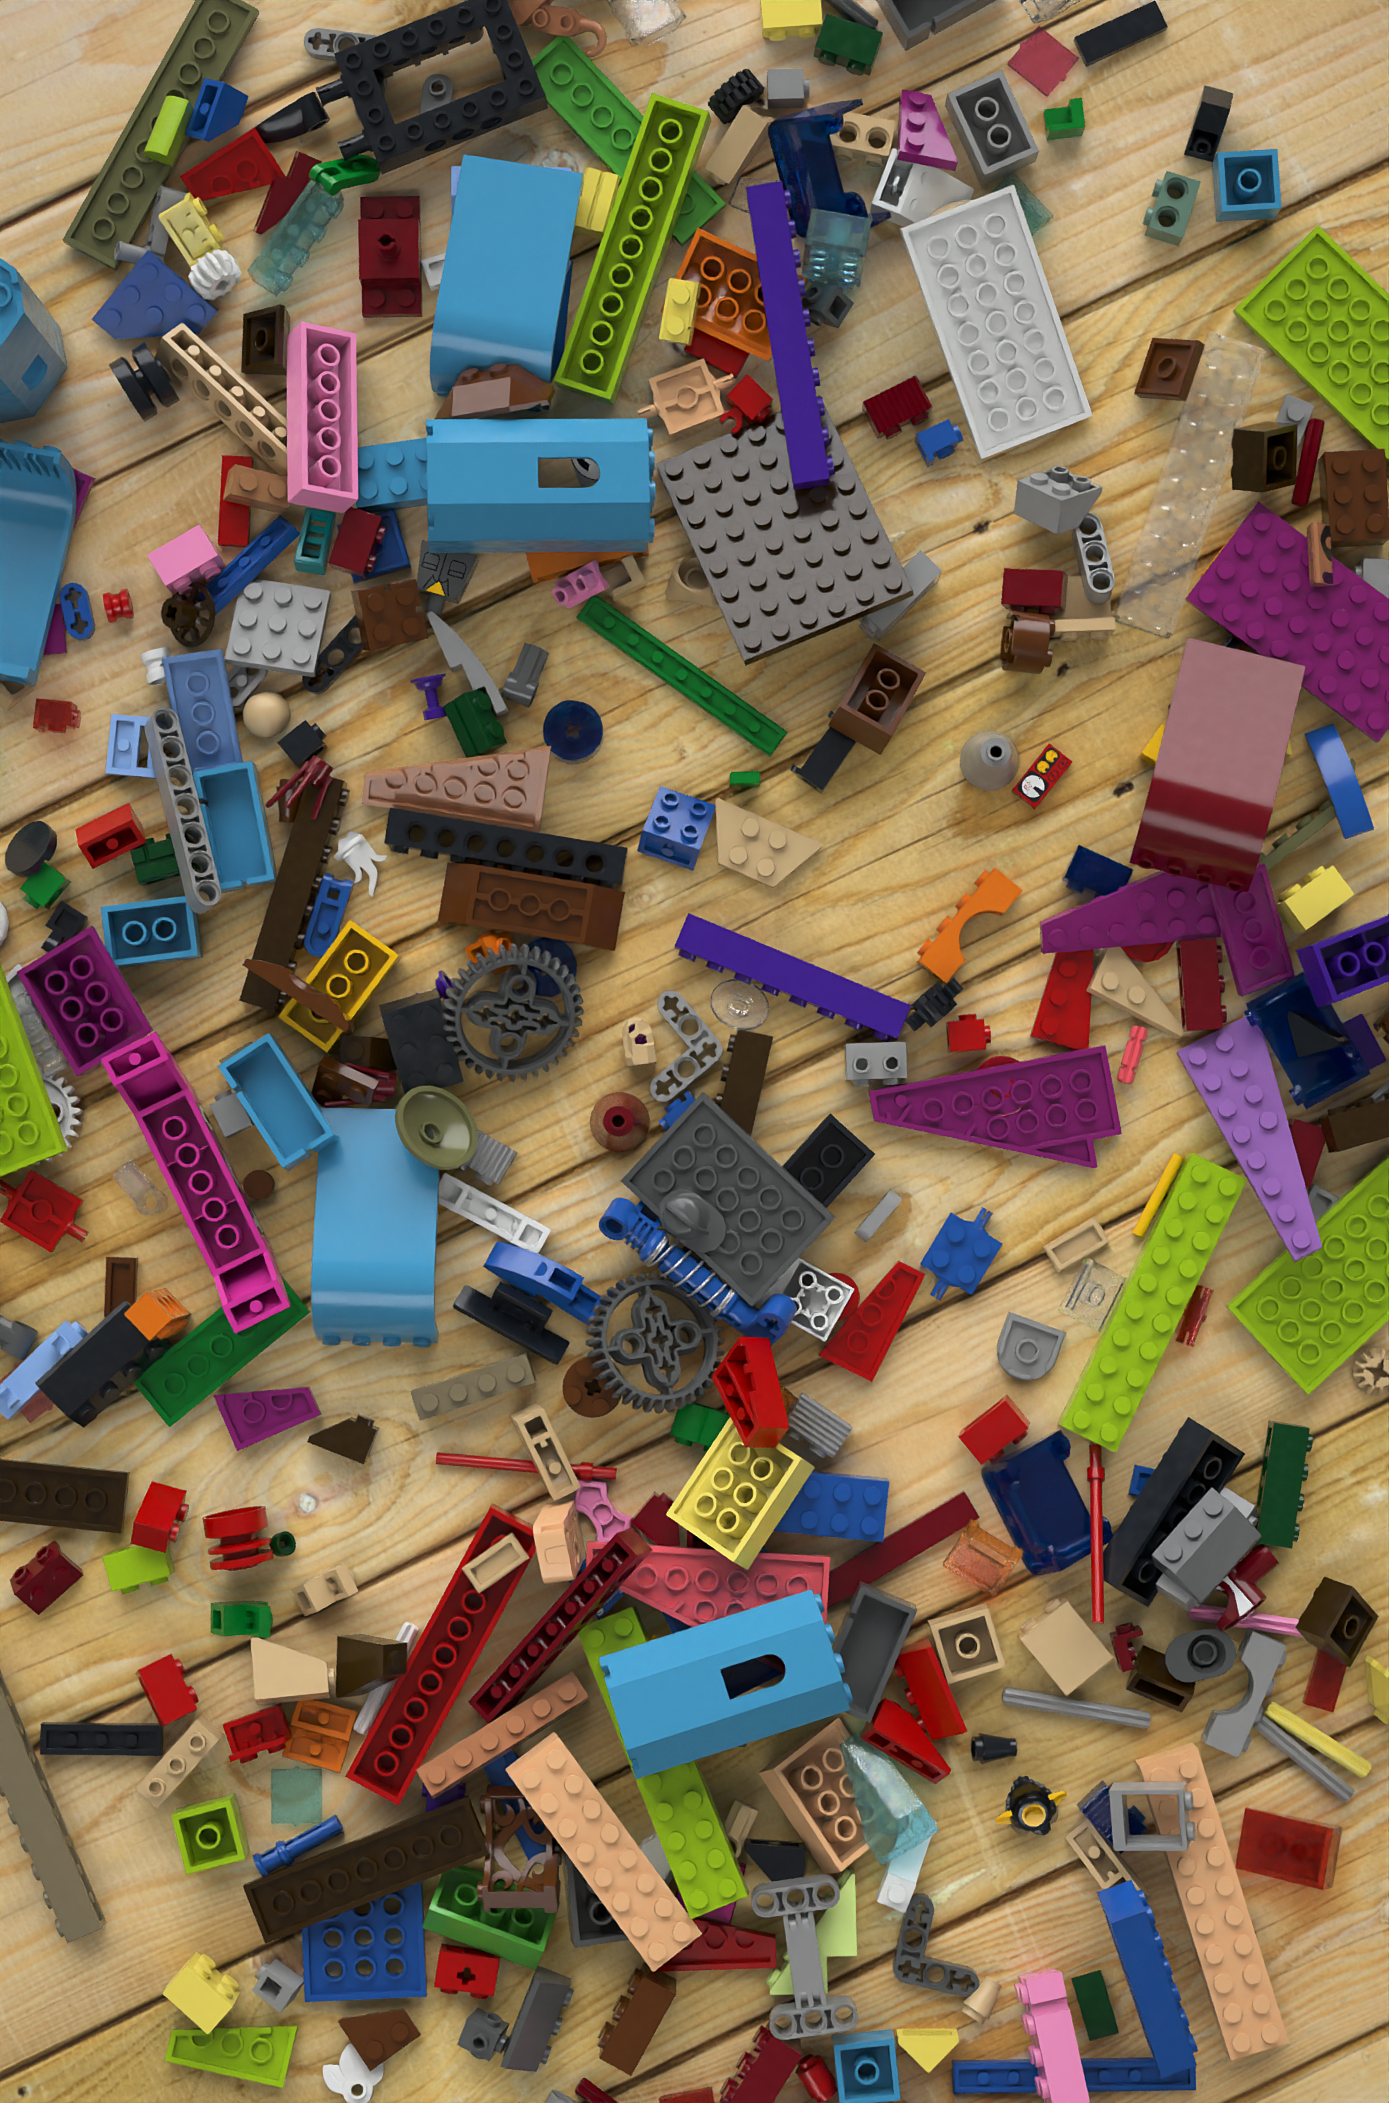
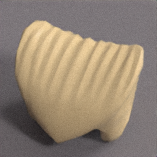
[665,557,719,610]

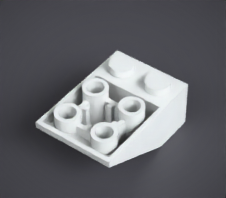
[870,148,974,227]
[756,1258,854,1342]

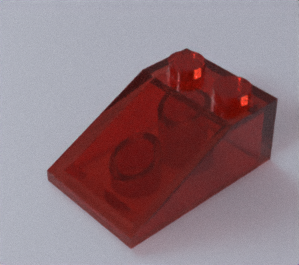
[1235,1808,1343,1890]

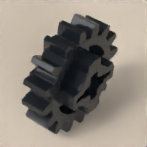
[905,978,964,1031]

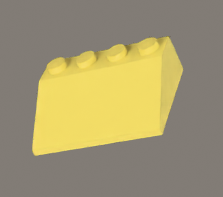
[666,1417,815,1570]

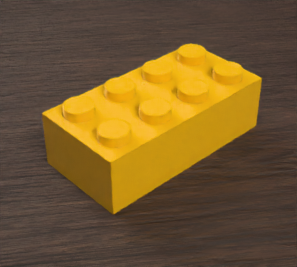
[278,920,402,1054]

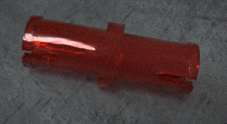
[1176,1284,1214,1347]

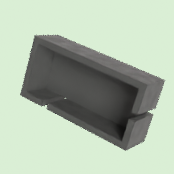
[876,0,996,51]
[832,1581,917,1723]

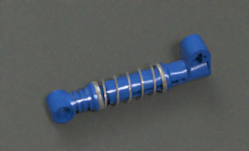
[599,1198,797,1346]

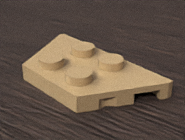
[715,798,822,888]

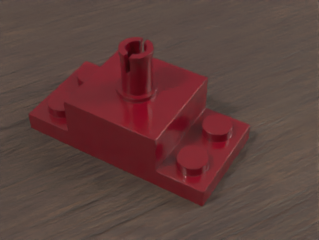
[358,196,422,318]

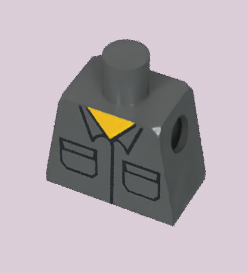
[417,540,479,616]

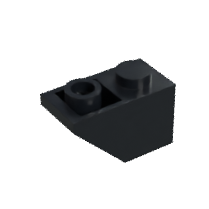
[1184,85,1233,162]

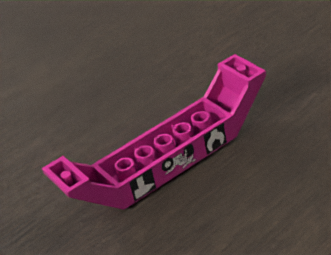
[101,1032,291,1334]

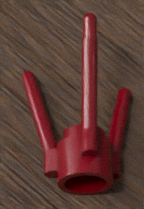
[266,755,334,820]
[323,1062,396,1108]

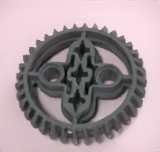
[442,943,584,1082]
[585,1271,725,1414]

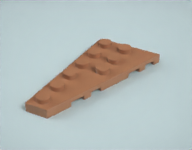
[362,746,551,832]

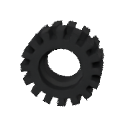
[708,69,764,124]

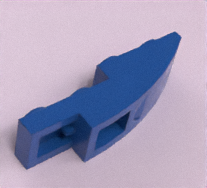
[483,1242,601,1326]

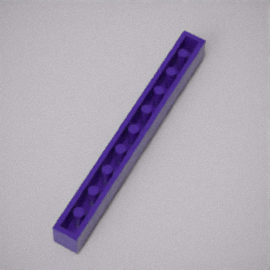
[746,181,835,490]

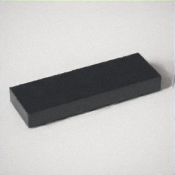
[1073,0,1168,67]

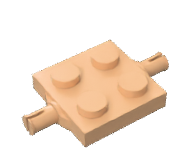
[637,358,736,437]

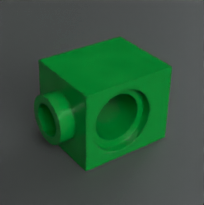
[20,861,71,910]

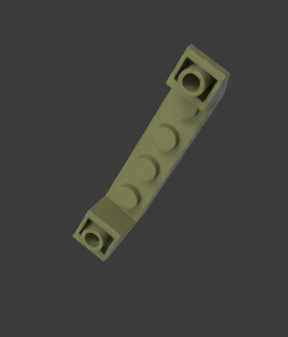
[1258,758,1356,871]

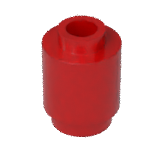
[795,2054,837,2103]

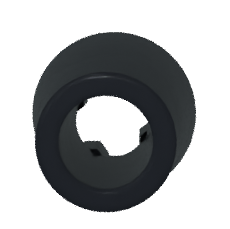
[971,1733,1017,1764]

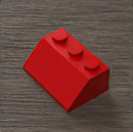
[894,1637,967,1740]

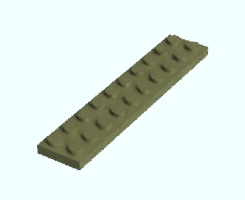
[63,0,260,271]

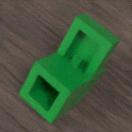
[211,1601,273,1638]

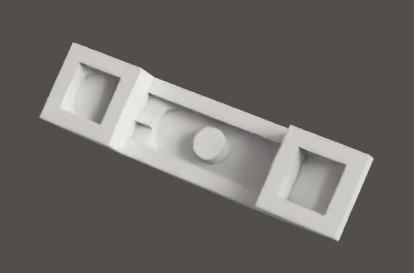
[438,1173,551,1254]

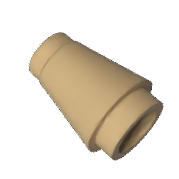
[962,1976,1002,2024]

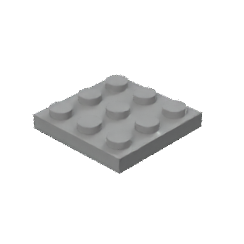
[225,579,331,677]

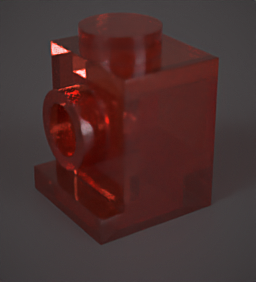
[33,698,81,734]

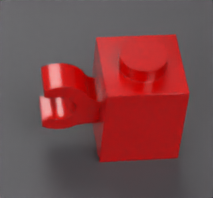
[720,374,773,435]

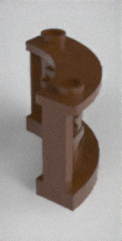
[477,1784,562,1913]

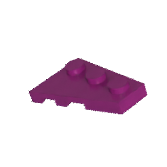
[897,89,958,171]
[214,1386,321,1451]

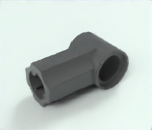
[501,643,549,708]
[0,1315,38,1360]

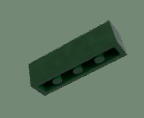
[1254,1420,1313,1549]

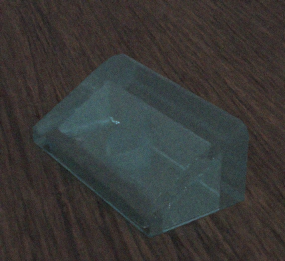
[991,173,1053,236]

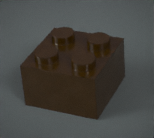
[1231,421,1298,493]

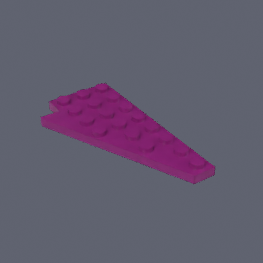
[868,1045,1122,1168]

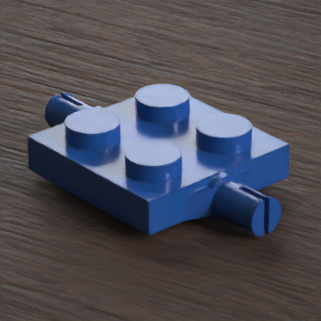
[920,1207,1003,1301]

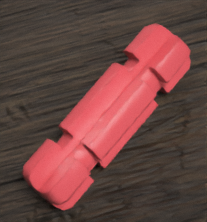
[1117,1025,1148,1084]

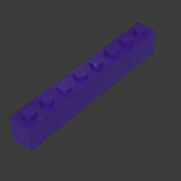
[675,913,911,1042]

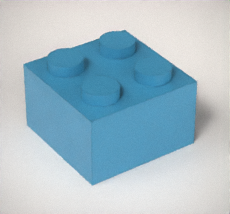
[1212,149,1282,222]
[832,2029,901,2103]

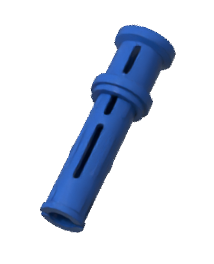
[253,1814,344,1877]

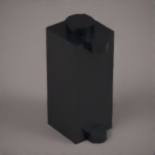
[790,711,857,794]

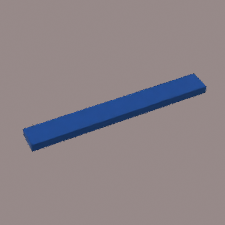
[952,2057,1196,2094]

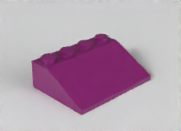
[16,926,154,1076]

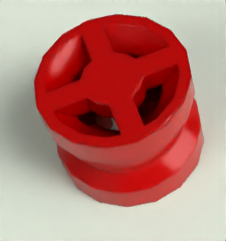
[103,589,134,623]

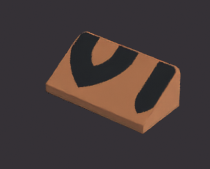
[1307,522,1333,587]

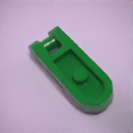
[309,155,381,196]

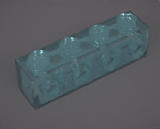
[248,180,344,297]

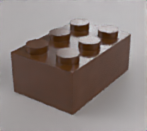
[1318,449,1389,548]
[828,643,926,755]
[597,1962,676,2076]

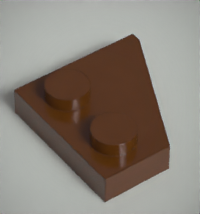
[338,2008,421,2071]

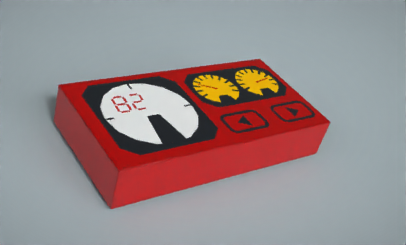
[1012,743,1072,810]

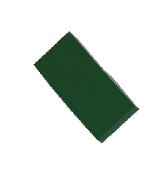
[1071,1970,1119,2041]

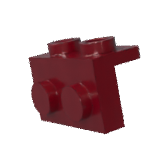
[10,1540,84,1615]

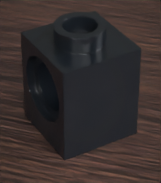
[277,720,327,769]

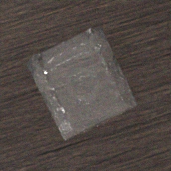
[606,0,686,46]

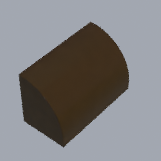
[1126,1645,1196,1713]

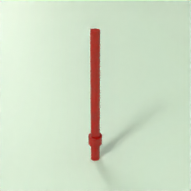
[1087,1444,1105,1625]
[436,1452,617,1481]

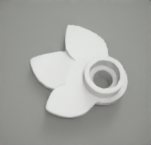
[323,2043,384,2103]

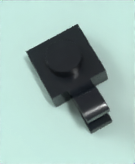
[41,901,88,952]

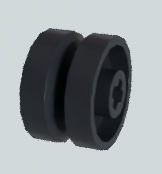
[109,342,180,422]

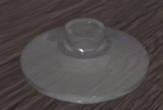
[710,979,769,1031]

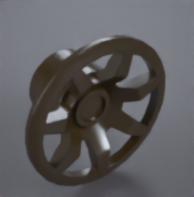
[161,582,215,647]

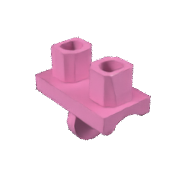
[552,560,610,609]

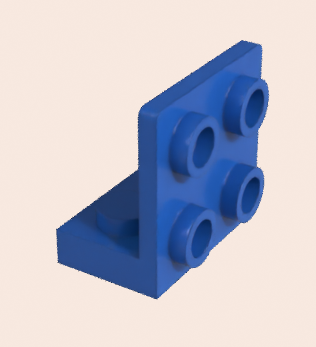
[637,787,715,871]

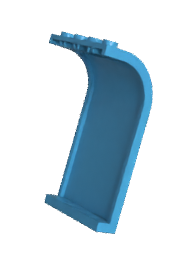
[430,154,584,412]
[0,438,76,686]
[311,1108,440,1347]

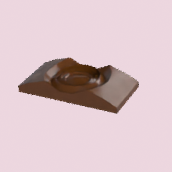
[243,959,356,1034]

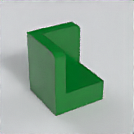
[1044,98,1085,140]

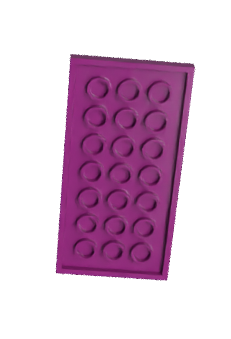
[1185,502,1389,743]

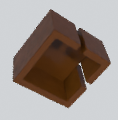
[351,579,428,650]

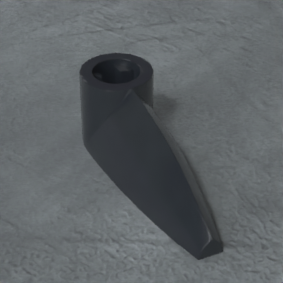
[252,92,330,143]

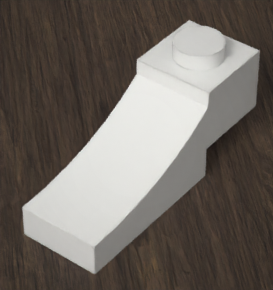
[876,1809,937,1913]

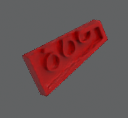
[1030,949,1094,1050]
[818,1261,925,1382]
[655,1918,777,1972]

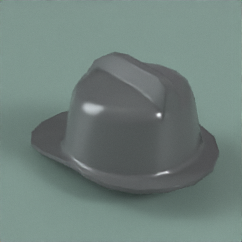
[659,1189,726,1253]
[1165,1629,1236,1682]

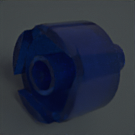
[543,700,604,765]

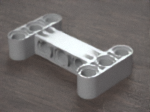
[751,1874,858,2040]

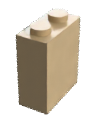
[1018,1597,1114,1696]

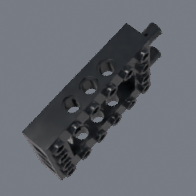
[316,0,548,174]

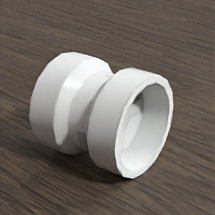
[140,647,171,685]

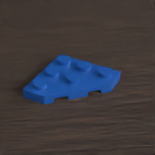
[91,250,219,339]

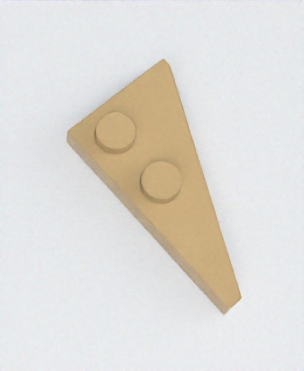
[1086,947,1184,1039]

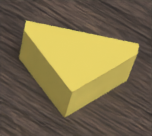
[896,2029,959,2074]

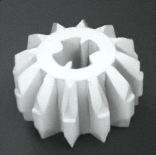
[188,249,241,301]

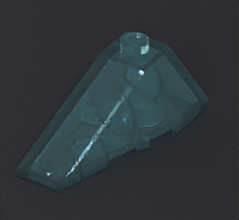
[840,1729,940,1866]

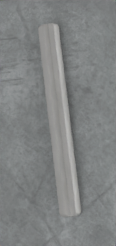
[1002,1687,1151,1729]

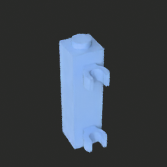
[0,1321,88,1420]

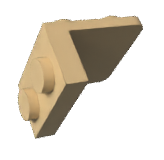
[1051,576,1116,641]

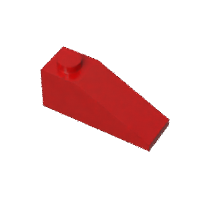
[860,1698,951,1784]

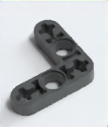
[892,1893,979,1997]

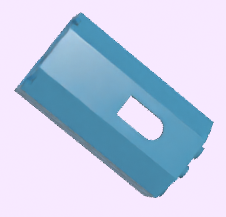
[0,258,68,423]
[426,419,656,553]
[599,1589,853,1779]

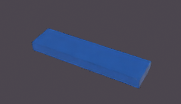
[197,515,300,616]

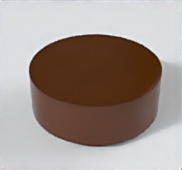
[243,1170,275,1200]

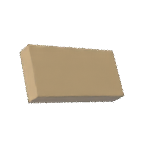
[1043,1216,1110,1273]
[462,1532,529,1593]

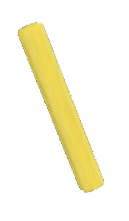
[1263,1702,1372,1778]

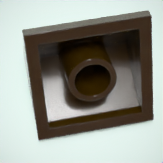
[241,304,290,375]

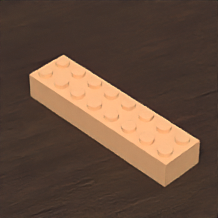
[505,1732,702,1972]

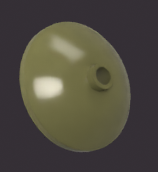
[395,1086,478,1170]

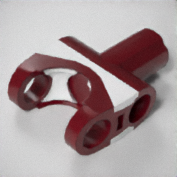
[1215,1544,1279,1632]

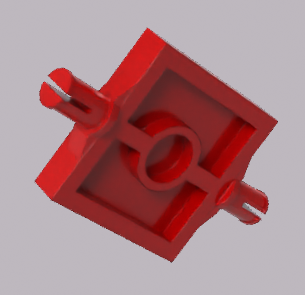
[0,1170,89,1252]

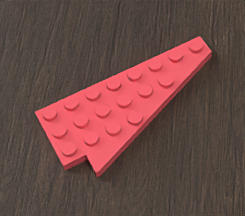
[586,1541,830,1674]

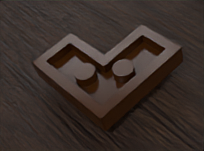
[311,1056,379,1108]

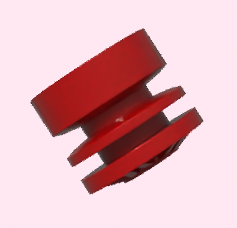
[202,1506,274,1571]

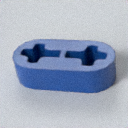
[60,583,95,641]

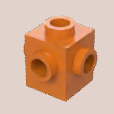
[465,929,514,975]

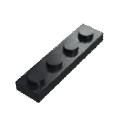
[40,1722,164,1756]

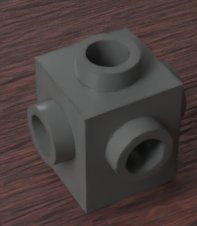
[801,280,854,328]
[457,2008,509,2061]

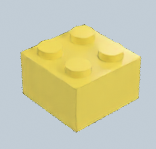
[1276,865,1355,935]
[162,1951,241,2034]

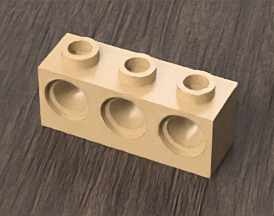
[800,104,896,167]
[135,1714,224,1809]

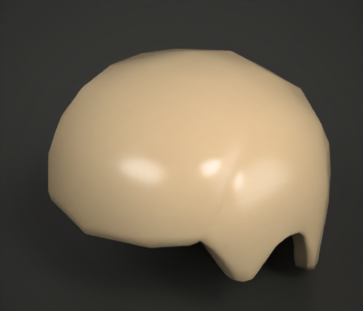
[243,691,291,738]

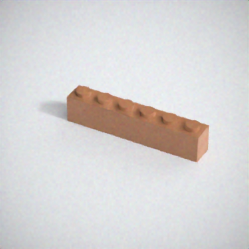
[416,1671,589,1800]

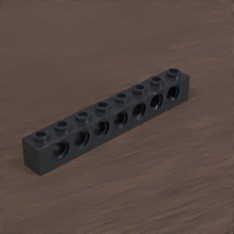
[384,807,628,889]

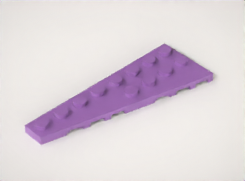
[1177,1011,1322,1263]

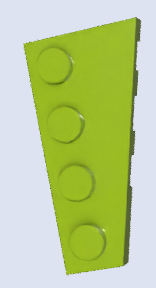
[164,2025,298,2088]

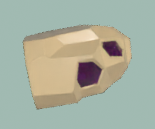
[622,1018,657,1067]

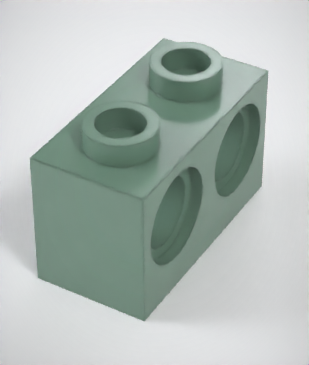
[1143,171,1201,246]

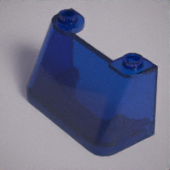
[1244,970,1371,1109]
[981,1430,1113,1576]

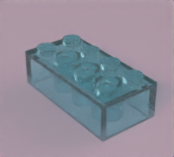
[801,208,872,289]

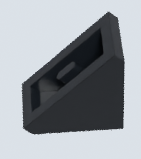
[1287,1010,1351,1058]

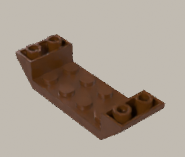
[438,862,625,951]

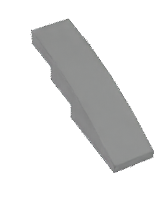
[426,611,509,717]

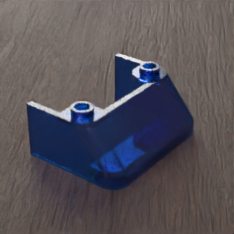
[768,99,891,238]

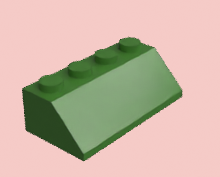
[422,1865,560,1970]

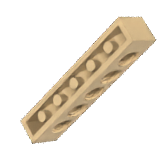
[155,323,287,477]

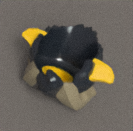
[995,1776,1067,1835]

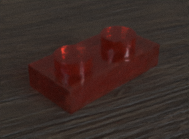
[1302,1648,1347,1712]

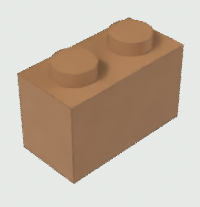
[223,464,289,514]

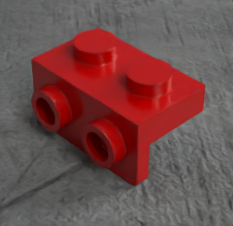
[222,1703,293,1764]

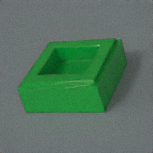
[729,771,760,787]

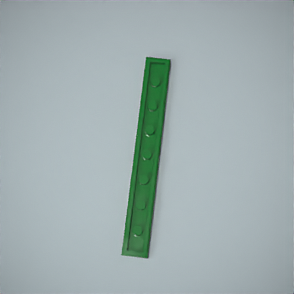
[576,595,787,757]

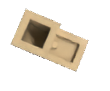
[291,1564,358,1616]

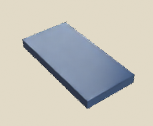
[162,648,243,775]

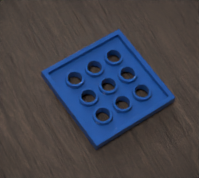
[302,1881,427,2002]

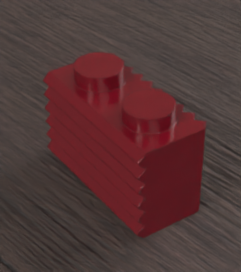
[862,376,932,440]

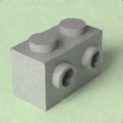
[845,1042,907,1086]

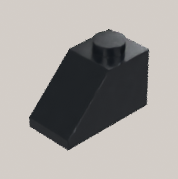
[744,1838,806,1882]

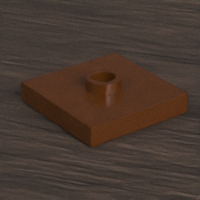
[1134,338,1205,401]

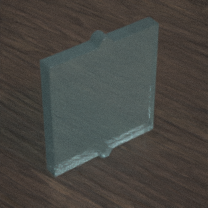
[271,1766,322,1826]

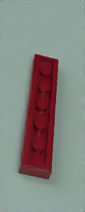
[827,1491,980,1609]

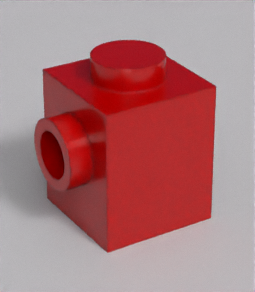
[946,1014,991,1053]

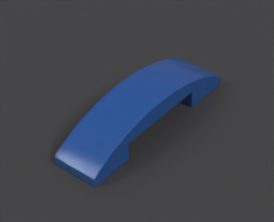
[1305,724,1374,839]

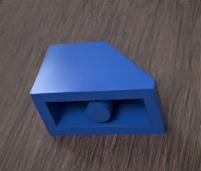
[185,78,249,142]

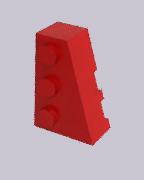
[711,1337,789,1448]

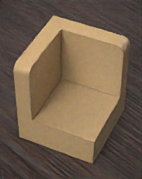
[602,555,646,602]

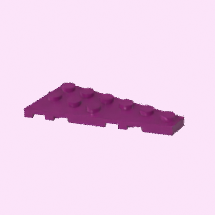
[1040,871,1221,954]

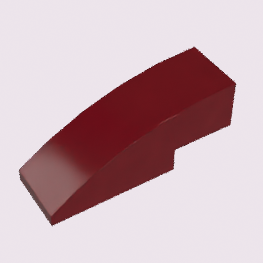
[253,151,322,235]

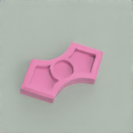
[574,1478,632,1542]

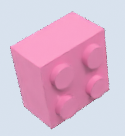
[147,525,226,596]

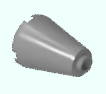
[960,731,1020,790]

